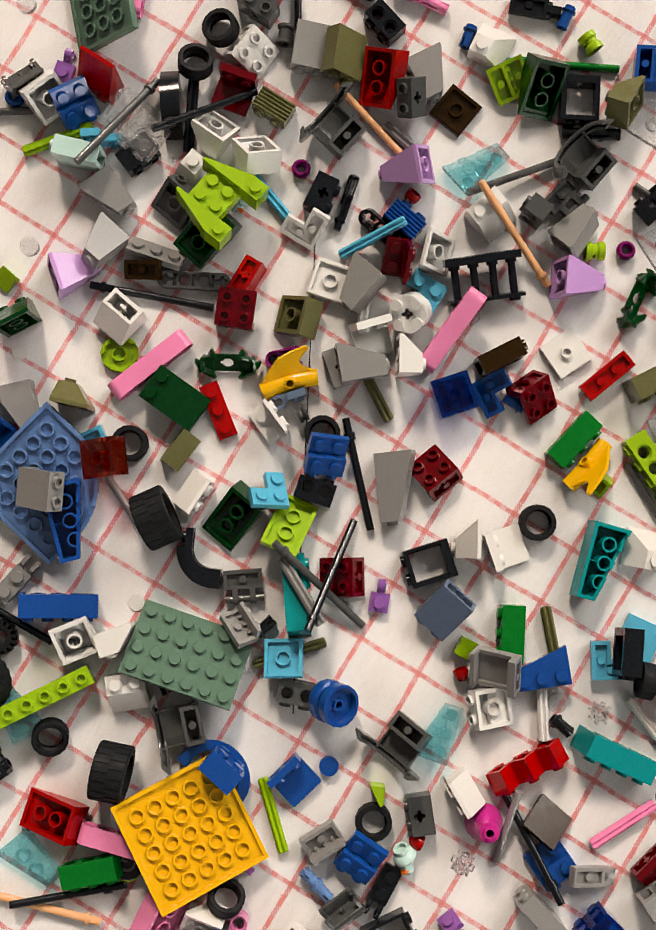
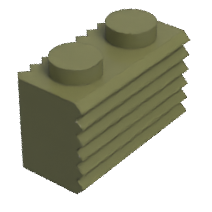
[252,86,296,129]

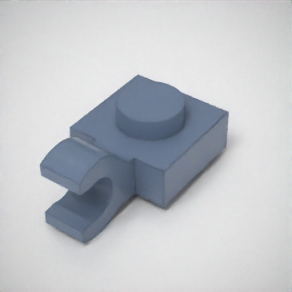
[273,387,307,410]

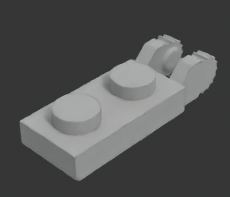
[0,553,42,605]
[568,865,616,888]

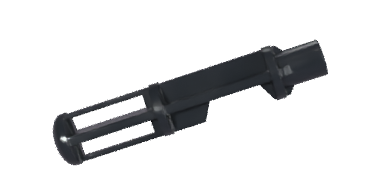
[333,174,360,232]

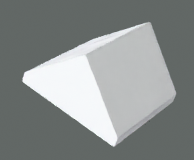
[418,227,455,276]

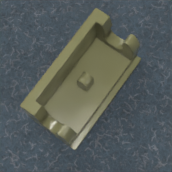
[160,428,201,472]

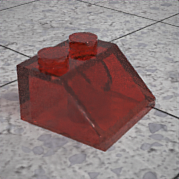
[79,436,129,480]

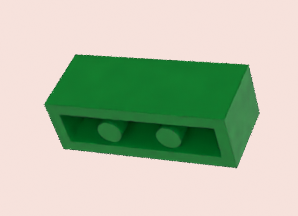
[544,411,603,469]
[495,604,526,665]
[57,853,124,892]

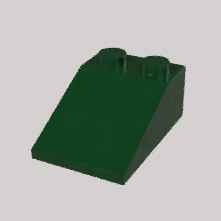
[517,52,571,122]
[173,213,243,269]
[0,297,42,338]
[138,365,212,432]
[202,480,266,552]

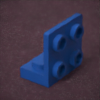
[266,752,321,807]

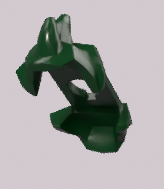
[616,268,656,329]
[194,348,262,380]

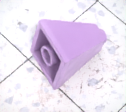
[378,143,435,184]
[47,252,103,300]
[549,255,607,300]

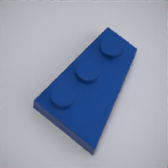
[519,645,572,692]

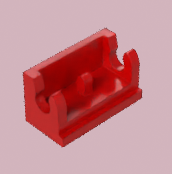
[227,254,267,291]

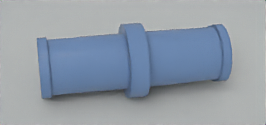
[299,866,334,904]

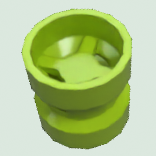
[577,29,604,57]
[583,241,606,261]

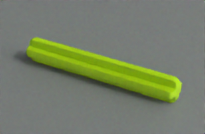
[22,122,94,157]
[258,777,288,854]

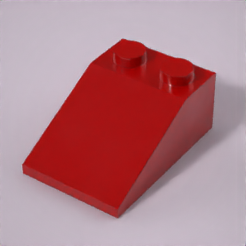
[77,45,124,105]
[359,46,410,110]
[19,787,90,846]

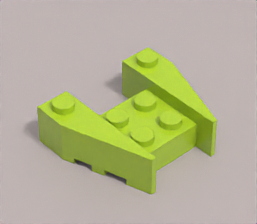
[176,157,269,251]

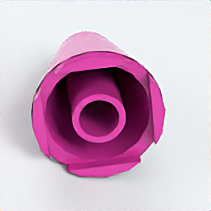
[464,803,503,843]

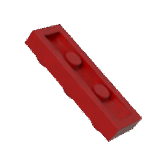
[578,350,636,402]
[199,380,238,441]

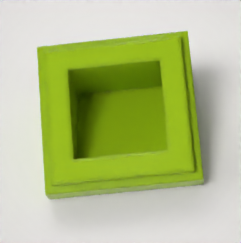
[0,265,20,294]
[585,474,613,498]
[453,635,479,660]
[370,782,385,807]

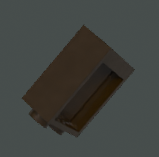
[473,336,528,379]

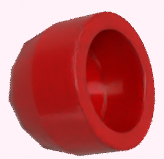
[404,187,421,204]
[453,666,469,682]
[409,835,425,851]

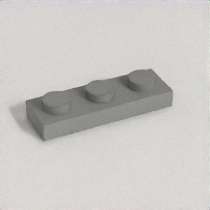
[125,236,186,272]

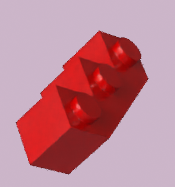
[485,738,569,797]

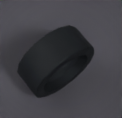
[202,8,240,48]
[178,43,214,81]
[304,415,340,444]
[111,425,149,462]
[518,504,557,541]
[633,661,656,701]
[31,717,69,757]
[355,802,392,842]
[207,878,246,919]

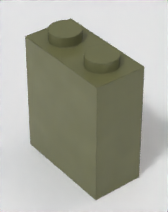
[321,23,368,84]

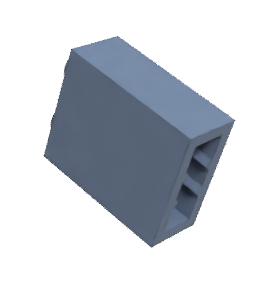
[414,579,476,641]

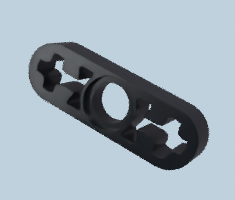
[358,208,405,245]

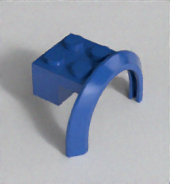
[632,44,656,92]
[177,739,250,802]

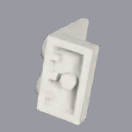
[223,24,280,79]
[348,313,394,355]
[248,399,290,446]
[482,523,530,572]

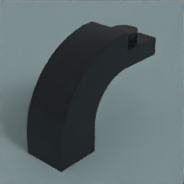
[159,71,184,140]
[176,527,222,589]

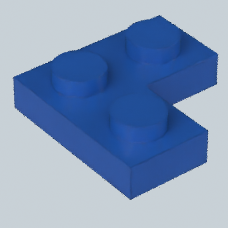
[470,367,513,419]

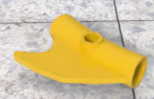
[259,345,318,400]
[562,438,612,496]

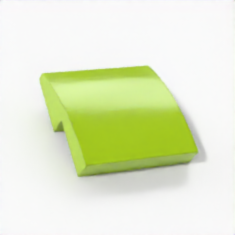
[485,54,524,107]

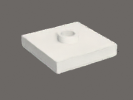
[306,257,349,305]
[539,327,592,379]

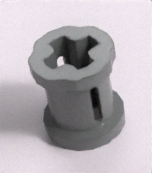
[275,22,294,48]

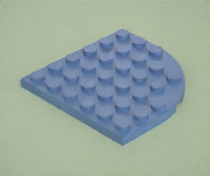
[0,402,99,565]

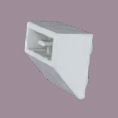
[93,287,147,346]
[172,469,214,514]
[444,765,486,819]

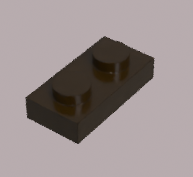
[124,259,162,280]

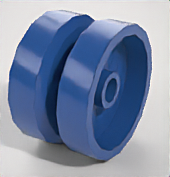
[308,679,359,728]

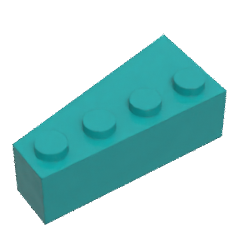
[569,520,632,601]
[281,553,312,638]
[570,724,656,786]

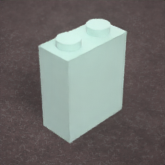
[49,133,107,172]

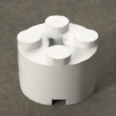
[389,292,432,333]

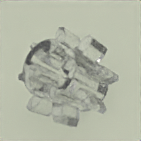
[587,701,612,725]
[450,850,475,877]

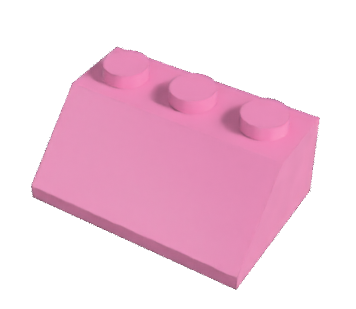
[129,890,192,930]

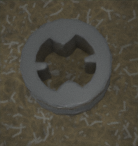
[294,404,310,423]

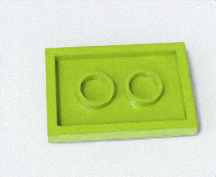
[260,494,319,557]

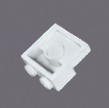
[465,687,514,731]

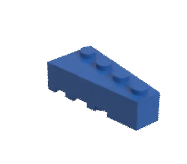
[47,477,81,564]
[18,592,98,622]

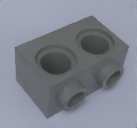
[518,192,554,230]
[275,678,317,711]

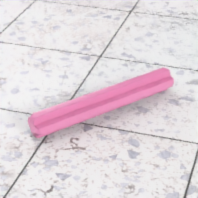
[589,800,656,849]

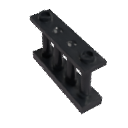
[442,249,526,309]

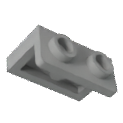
[219,601,261,649]
[298,818,346,866]

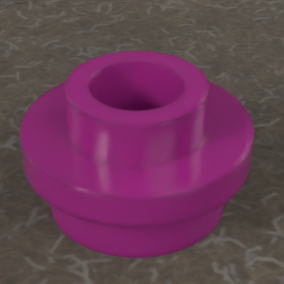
[292,159,311,179]
[616,241,635,260]

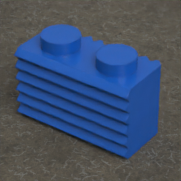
[383,198,427,243]

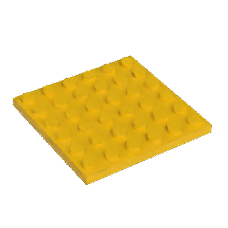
[110,754,269,917]

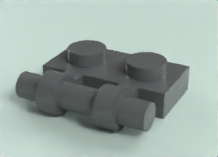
[545,175,590,222]
[223,568,264,605]

